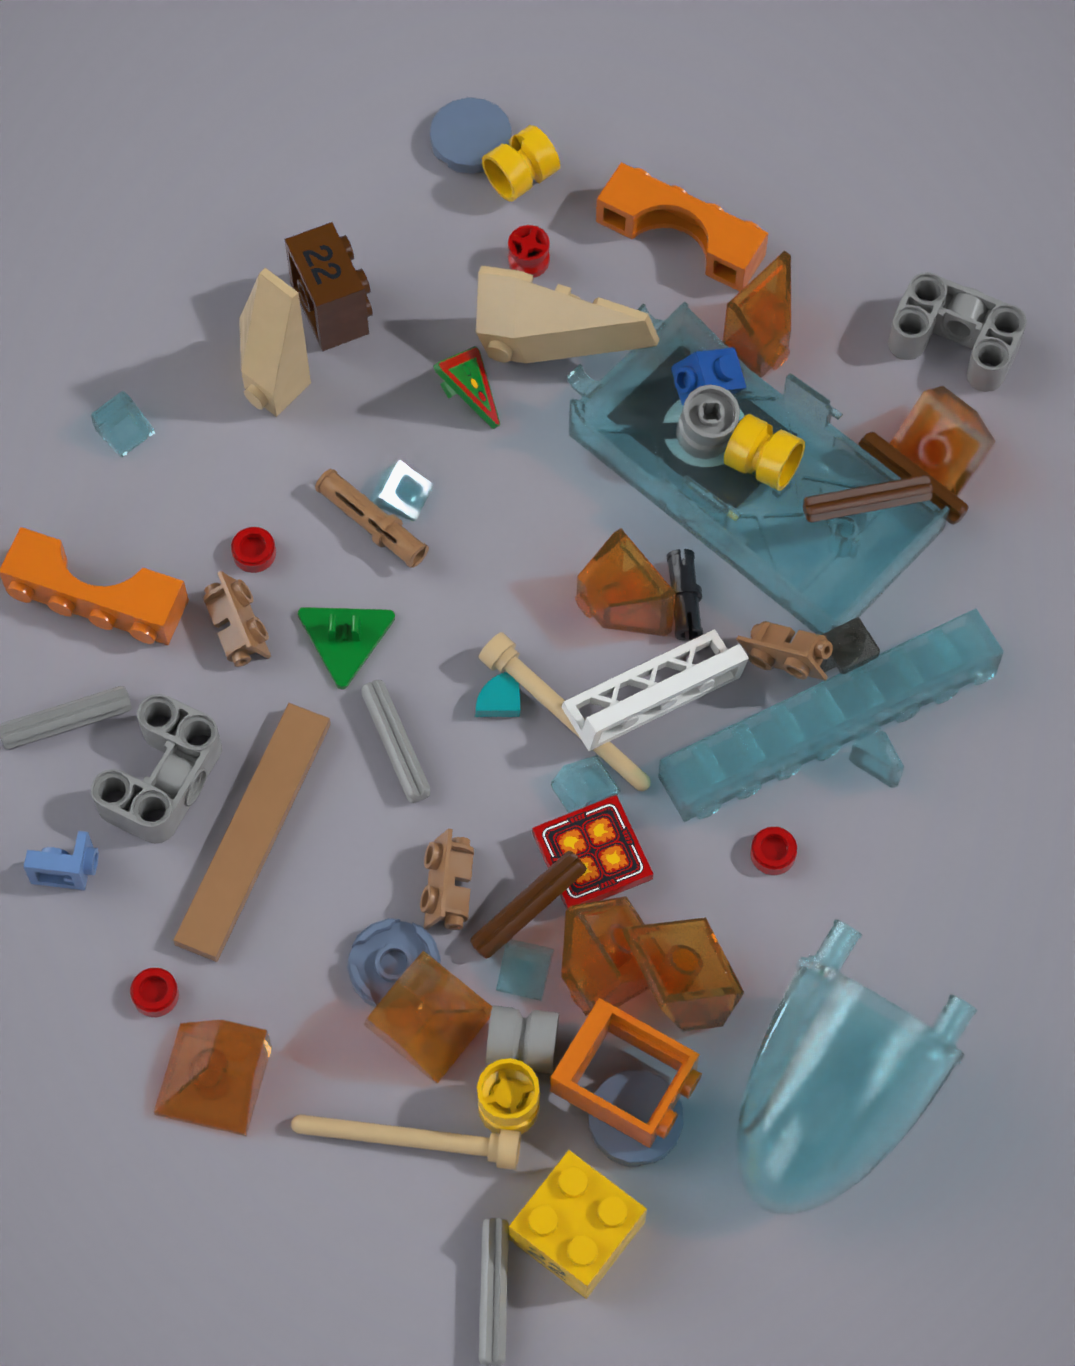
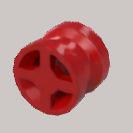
[508,225,550,278]

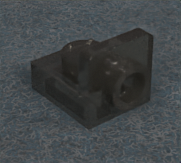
[820,616,880,674]

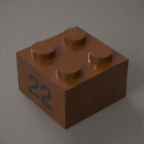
[284,222,373,352]

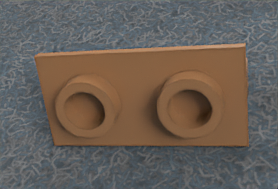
[203,571,271,667]
[736,621,833,681]
[420,828,474,930]

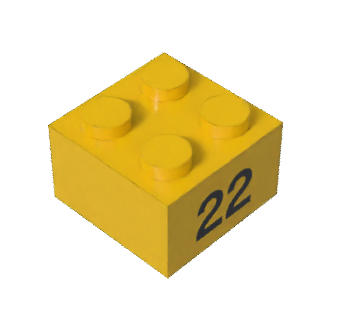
[509,1150,647,1299]

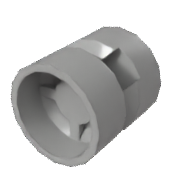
[676,385,740,459]
[486,1005,559,1074]

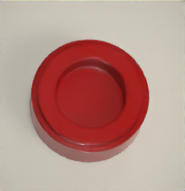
[231,527,276,573]
[750,826,797,875]
[130,967,179,1017]

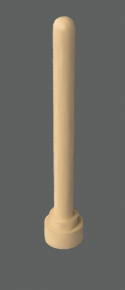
[478,632,651,791]
[291,1115,521,1170]

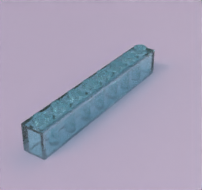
[658,608,1004,822]

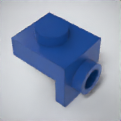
[671,347,747,406]

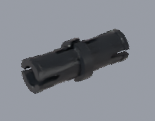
[666,549,703,641]

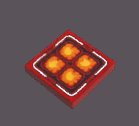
[532,795,654,913]

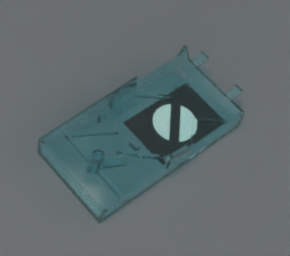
[567,302,950,645]

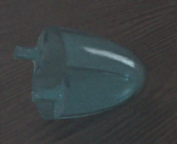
[737,919,978,1215]

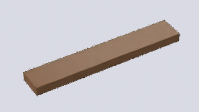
[173,703,331,962]

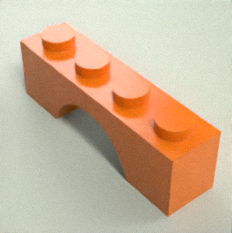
[596,162,768,293]
[0,527,189,645]

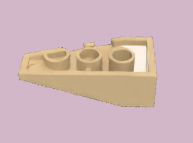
[476,265,659,364]
[239,268,311,417]

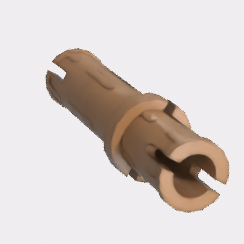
[315,469,429,568]

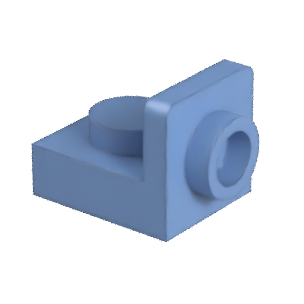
[24,831,99,890]

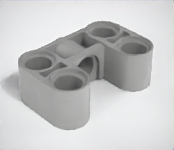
[888,272,1027,392]
[91,694,222,844]

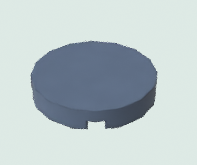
[430,97,512,174]
[347,918,441,1012]
[588,1070,684,1167]

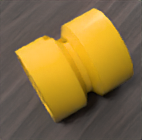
[482,125,560,202]
[724,414,805,491]
[477,1058,540,1134]

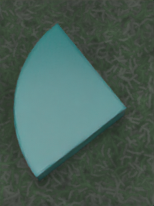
[475,672,521,717]

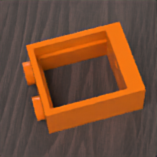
[550,998,702,1148]

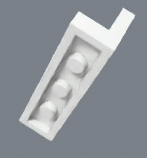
[562,629,749,751]

